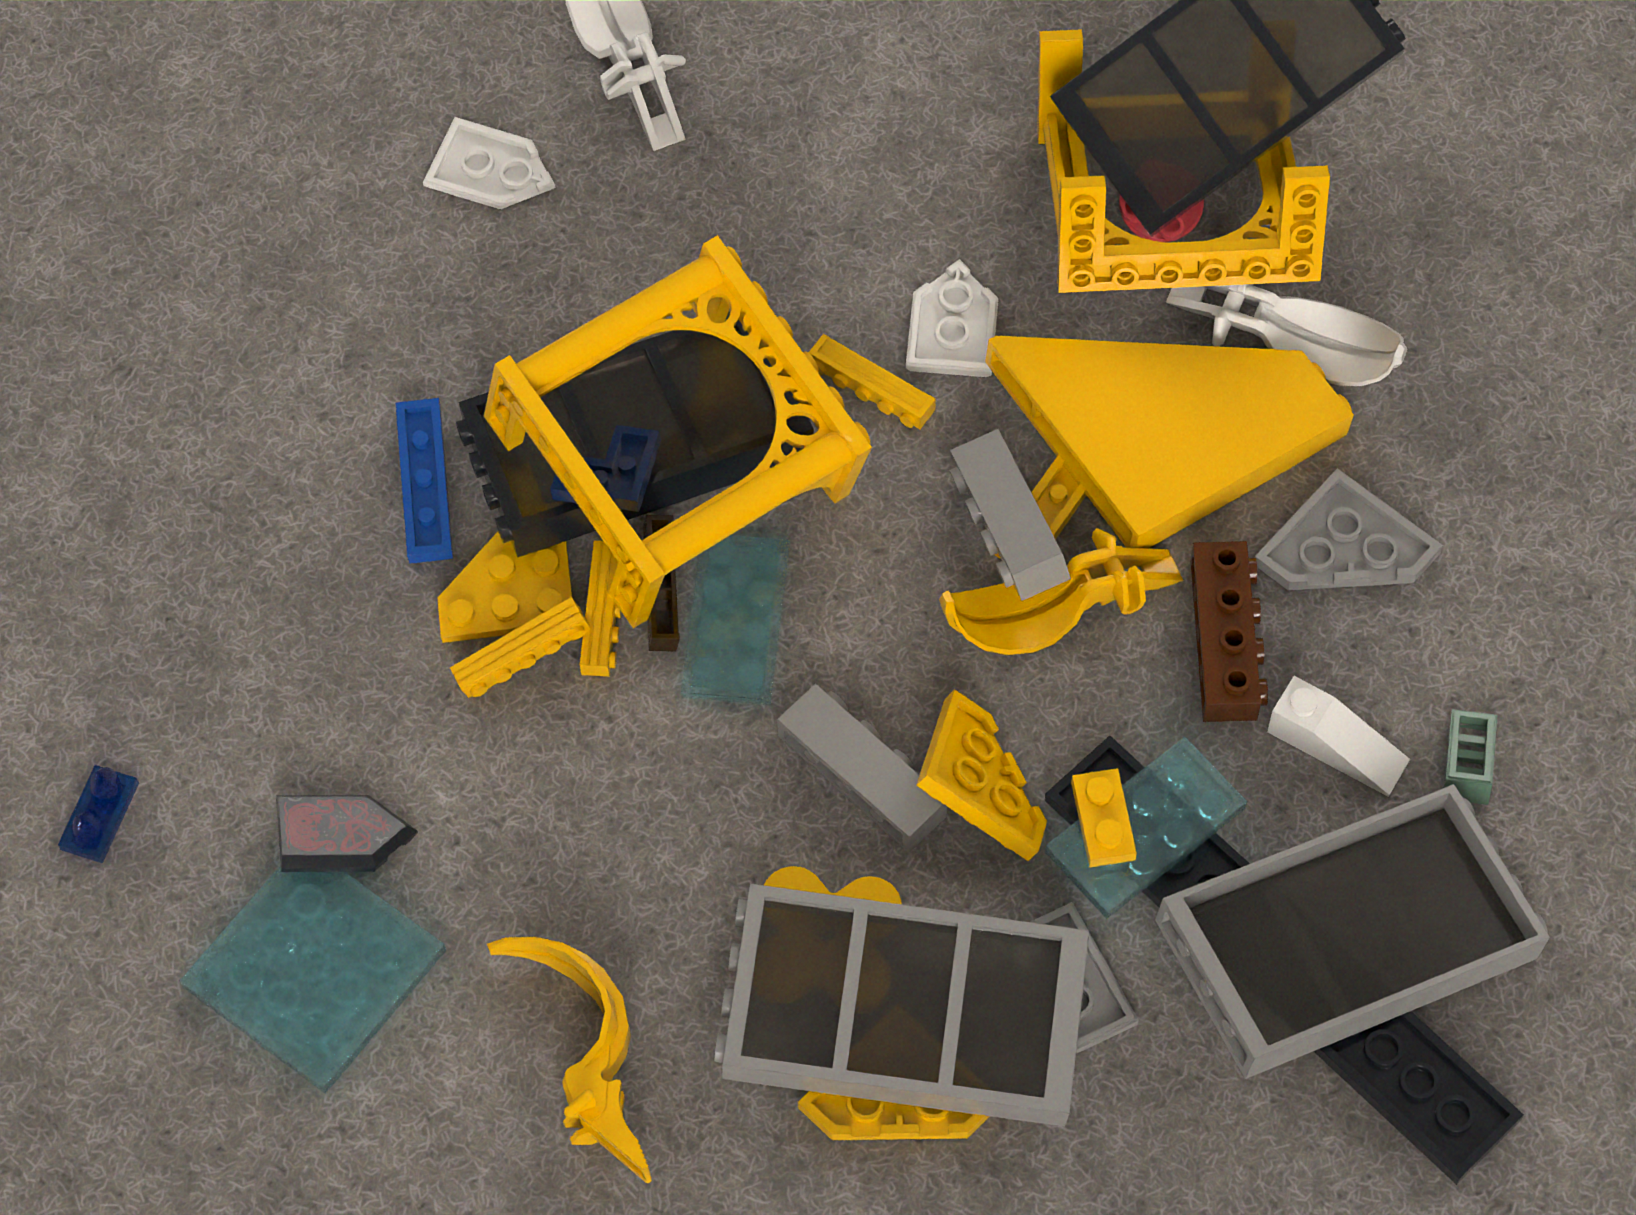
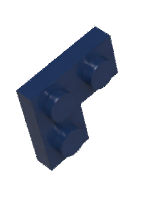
[550,425,661,512]

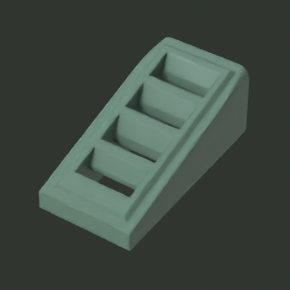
[1443,709,1497,805]

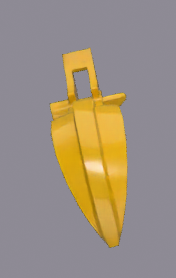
[939,528,1184,655]
[487,937,652,1183]

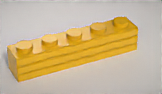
[808,334,936,430]
[580,540,622,677]
[450,597,591,698]

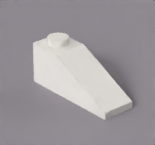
[1267,676,1410,797]

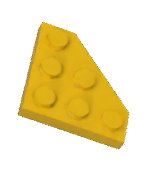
[437,504,572,643]
[916,689,1047,861]
[798,1005,990,1140]

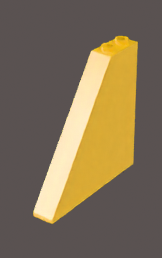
[985,336,1354,549]

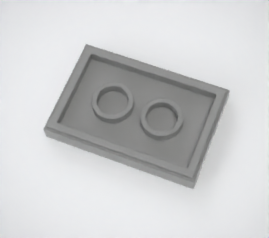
[989,902,1139,1054]

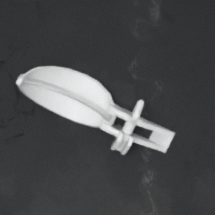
[565,0,686,151]
[1166,284,1408,386]

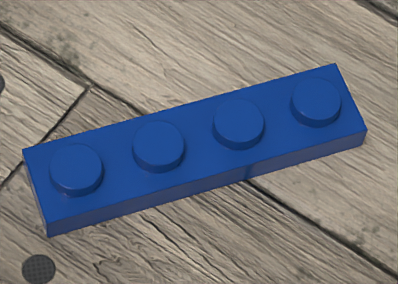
[395,398,453,564]

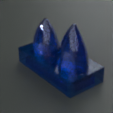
[58,765,139,863]

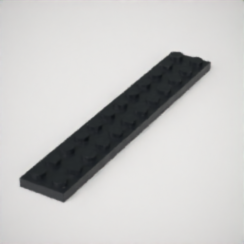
[1045,735,1524,1185]

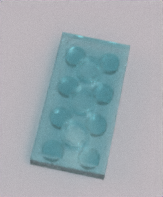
[681,535,790,705]
[1045,737,1248,919]

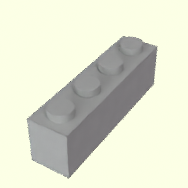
[949,429,1071,601]
[777,683,947,853]

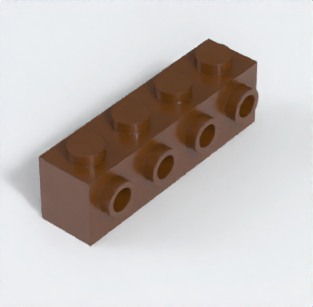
[1190,541,1268,722]

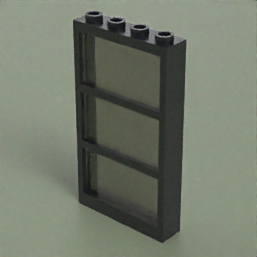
[1050,0,1406,237]
[456,312,814,557]

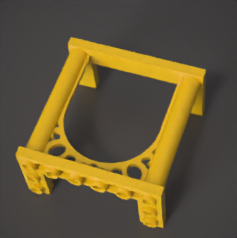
[1037,20,1330,293]
[484,235,872,629]

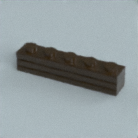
[643,515,680,652]

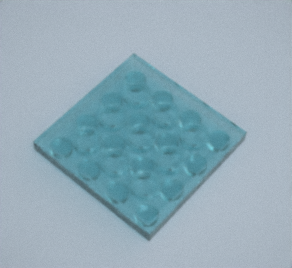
[180,865,446,1094]

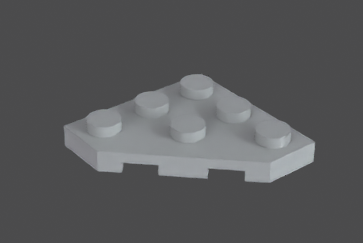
[1254,468,1443,590]

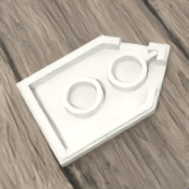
[423,117,555,209]
[906,259,999,377]

